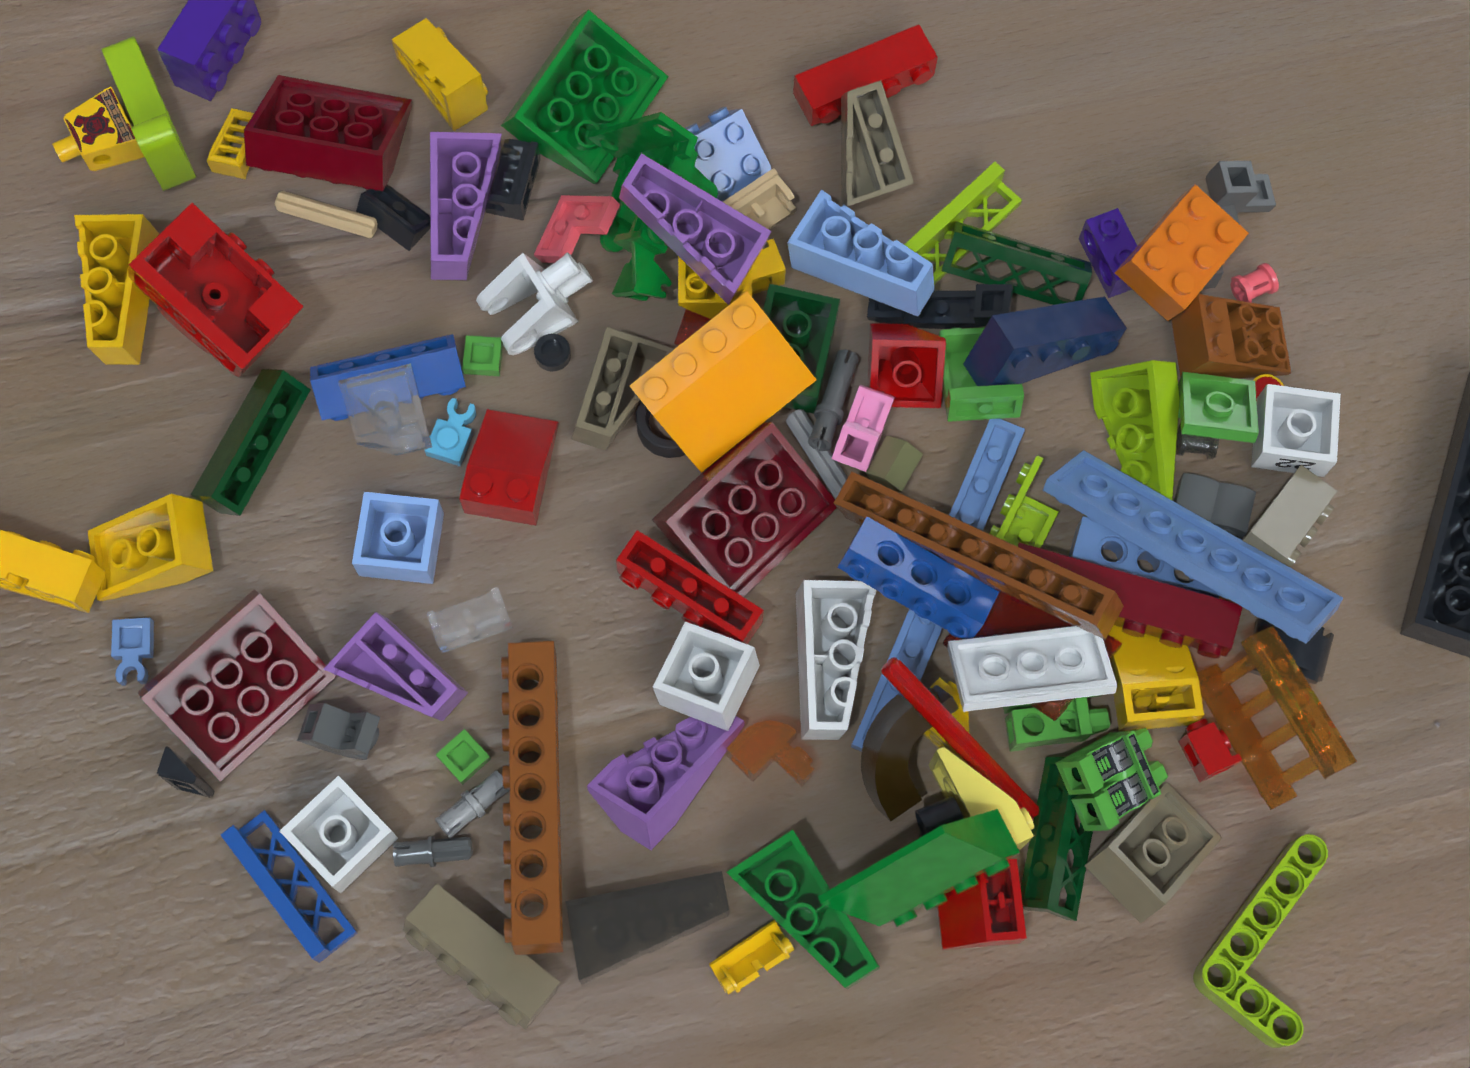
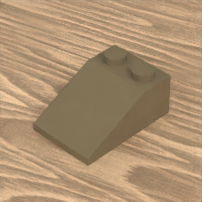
[1085,782,1222,923]

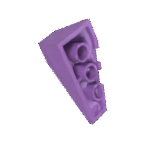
[587,716,745,850]

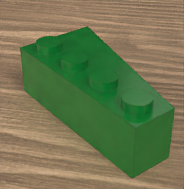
[726,830,880,989]

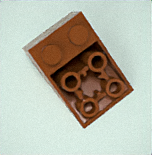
[1171,294,1291,379]

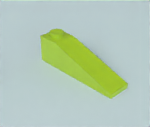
[1090,360,1179,500]

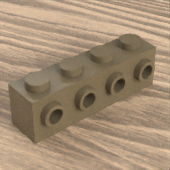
[403,883,560,1030]

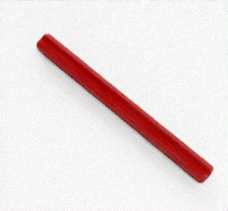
[881,657,1039,820]

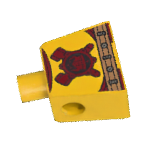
[52,87,144,171]

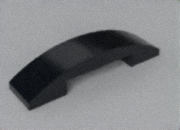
[867,284,1013,329]

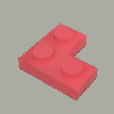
[534,195,620,263]

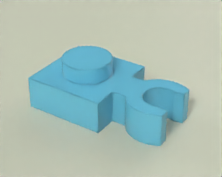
[425,398,476,467]

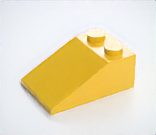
[87,493,213,601]

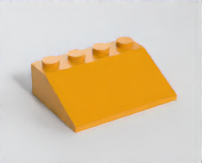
[629,291,816,473]

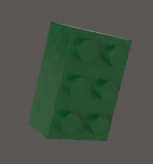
[763,284,840,414]

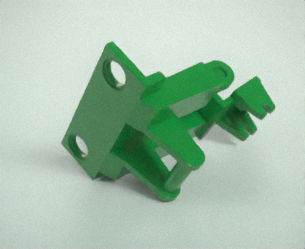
[587,112,718,301]

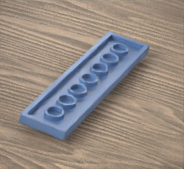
[1043,450,1343,644]

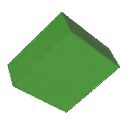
[462,335,503,376]
[436,729,491,785]

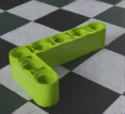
[101,36,197,191]
[1193,834,1328,1048]

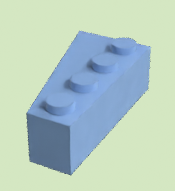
[787,190,934,316]

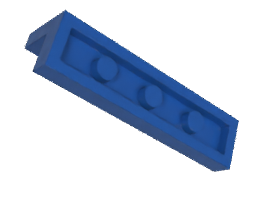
[220,810,358,963]

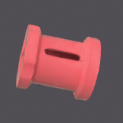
[1230,263,1279,303]

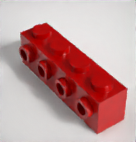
[793,24,938,126]
[616,530,764,644]

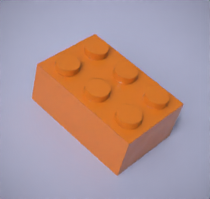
[1115,184,1249,321]

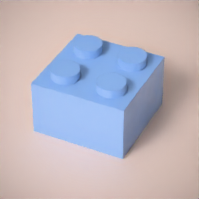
[352,492,444,584]

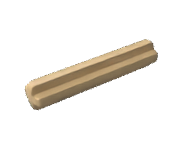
[275,191,378,238]

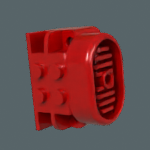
[128,203,304,377]

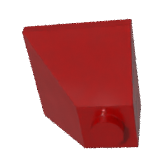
[868,323,946,408]

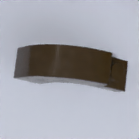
[861,685,959,822]

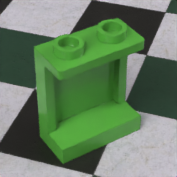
[939,327,1024,422]

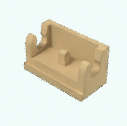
[723,168,796,230]

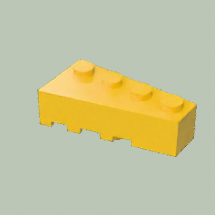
[0,530,106,613]

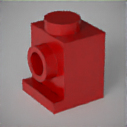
[1178,718,1242,783]

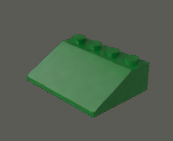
[501,9,669,184]
[817,809,1020,927]

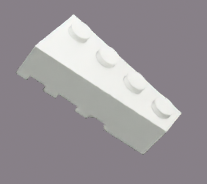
[796,580,876,740]

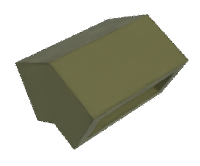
[866,435,923,492]

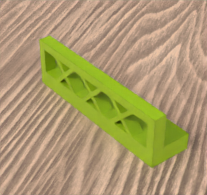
[904,162,1022,285]

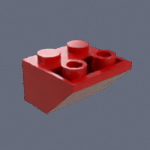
[937,858,1027,950]

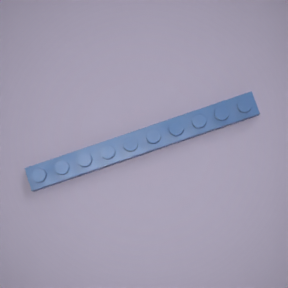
[851,419,1025,752]

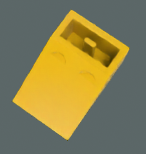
[1105,625,1204,732]

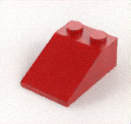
[459,409,559,526]

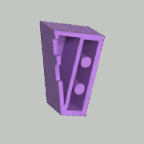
[324,612,468,721]

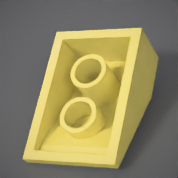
[928,747,1034,850]

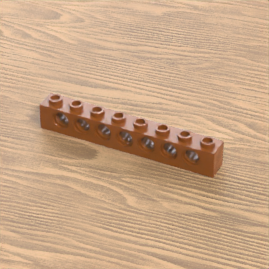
[834,471,1124,640]
[501,641,564,955]

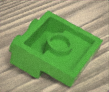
[1178,372,1259,443]

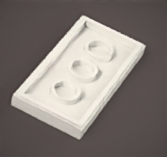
[947,626,1117,712]

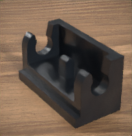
[485,139,541,221]

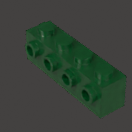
[190,369,311,516]

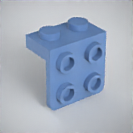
[685,107,771,201]

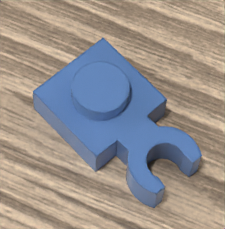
[111,617,154,686]

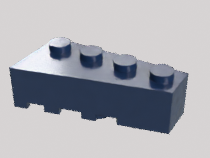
[963,296,1127,386]

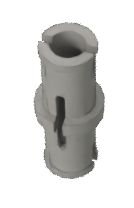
[435,770,510,839]

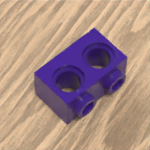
[1078,208,1137,298]

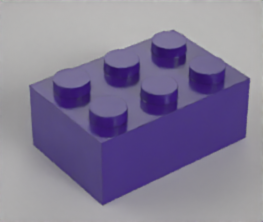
[157,0,261,102]

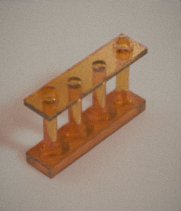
[1197,626,1357,810]

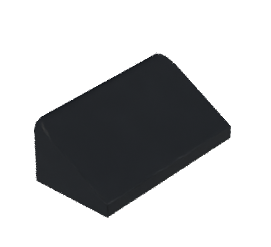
[356,184,430,251]
[157,746,215,798]

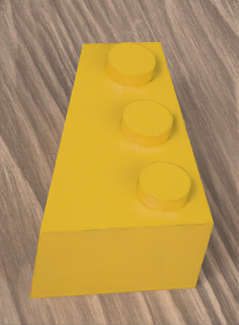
[391,18,488,131]

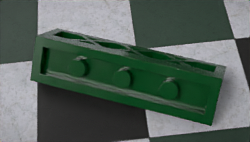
[942,221,1092,305]
[1021,757,1096,921]

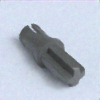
[393,836,473,867]

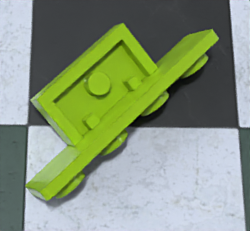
[989,455,1058,548]

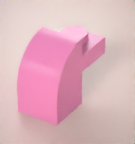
[831,385,895,472]

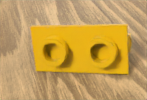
[709,920,795,995]

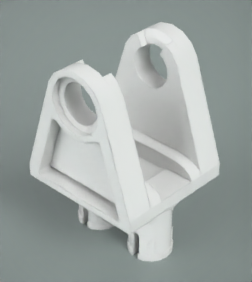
[476,252,593,355]

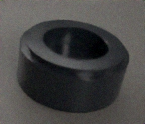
[534,334,571,372]

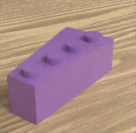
[430,132,502,280]
[619,153,771,305]

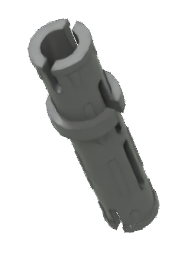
[808,349,859,451]

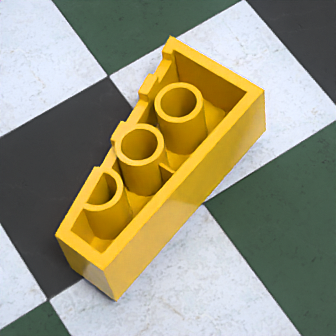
[74,214,159,365]

